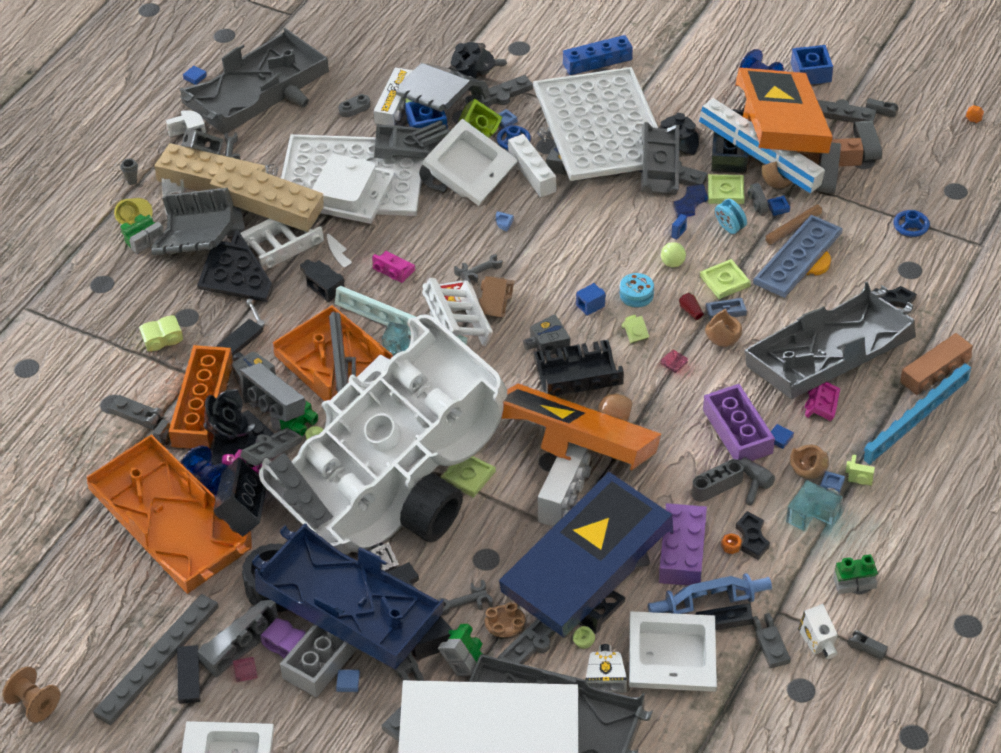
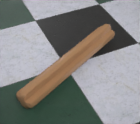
[765,204,822,245]

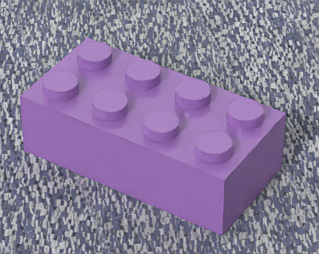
[703,384,775,461]
[659,503,707,586]

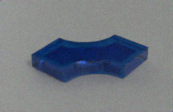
[673,184,708,218]

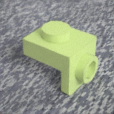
[621,315,649,344]
[845,455,875,486]

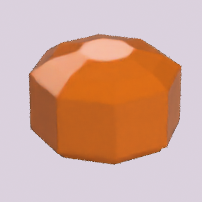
[966,105,984,123]
[721,533,742,554]

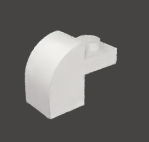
[166,110,206,137]

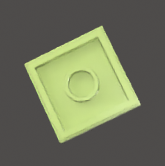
[708,174,744,204]
[700,259,751,299]
[441,456,496,498]

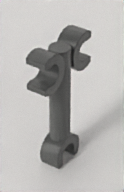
[220,132,241,160]
[454,254,503,284]
[437,580,493,616]

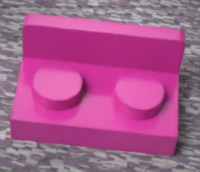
[372,251,415,283]
[805,382,840,421]

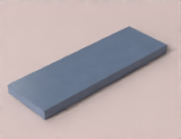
[753,215,843,298]

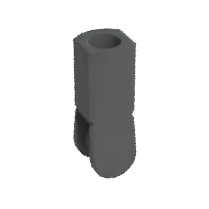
[866,98,899,117]
[847,630,888,660]

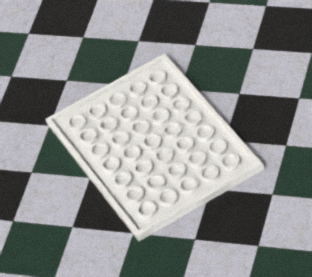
[533,67,658,181]
[281,134,425,216]
[398,680,578,753]

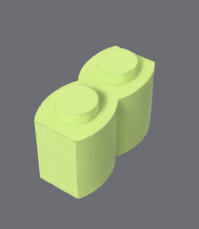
[139,315,183,351]

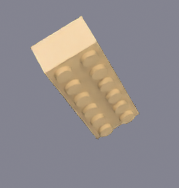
[154,143,266,191]
[210,159,324,232]

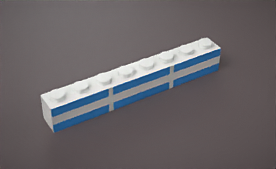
[699,98,825,194]

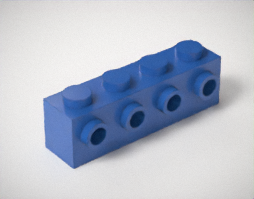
[563,35,633,75]

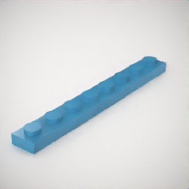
[864,363,971,465]

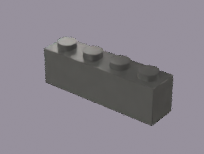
[241,363,306,422]
[197,600,278,678]

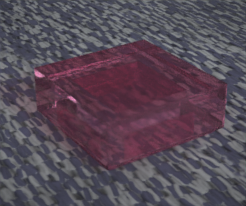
[661,349,688,373]
[233,657,258,682]

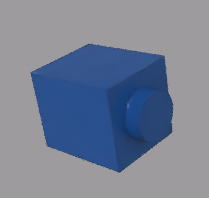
[576,283,606,316]

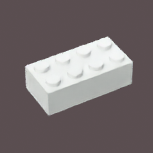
[538,442,591,526]

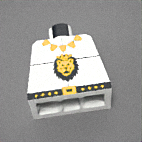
[798,604,838,659]
[585,644,627,693]

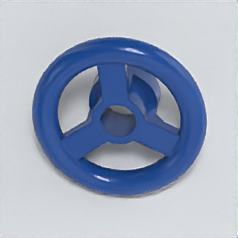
[496,125,531,150]
[893,210,930,237]

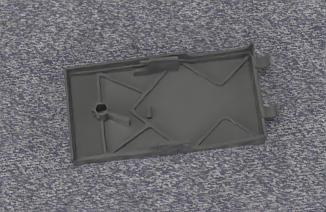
[180,28,329,134]
[745,282,916,399]
[469,654,653,753]

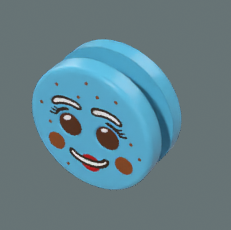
[715,199,747,234]
[620,273,654,307]

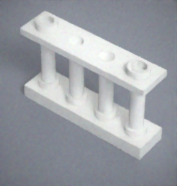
[240,219,324,271]
[422,278,493,346]

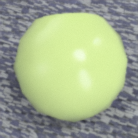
[661,242,686,268]

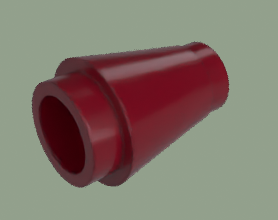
[679,293,704,320]

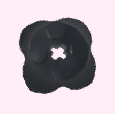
[451,42,496,79]
[658,113,701,155]
[204,389,257,441]

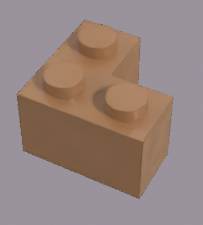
[478,276,515,317]

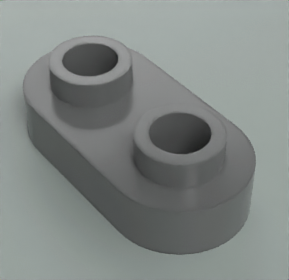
[338,94,371,117]
[748,183,768,214]

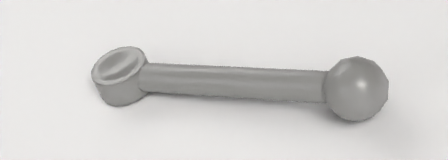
[246,299,265,327]

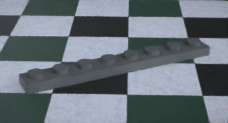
[93,593,219,725]

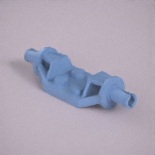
[648,573,772,614]

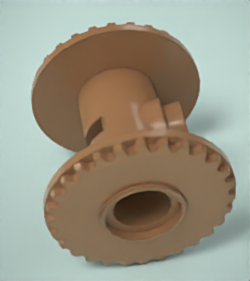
[2,666,61,723]

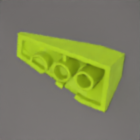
[458,99,503,138]

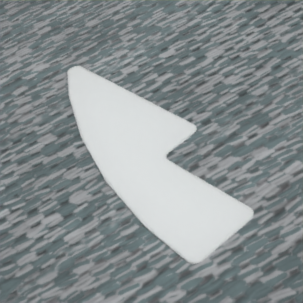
[327,234,352,267]

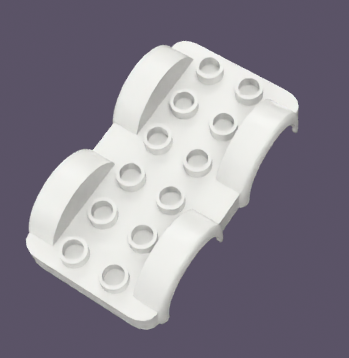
[259,314,507,555]

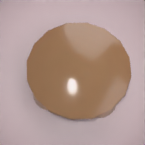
[484,602,526,638]

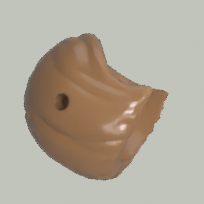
[761,161,792,189]
[705,308,742,347]
[597,394,633,422]
[790,444,829,480]

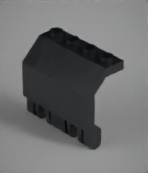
[533,339,624,396]

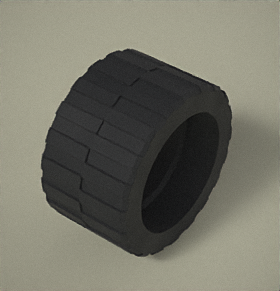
[400,474,463,543]
[242,543,287,612]

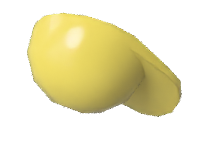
[114,198,153,225]

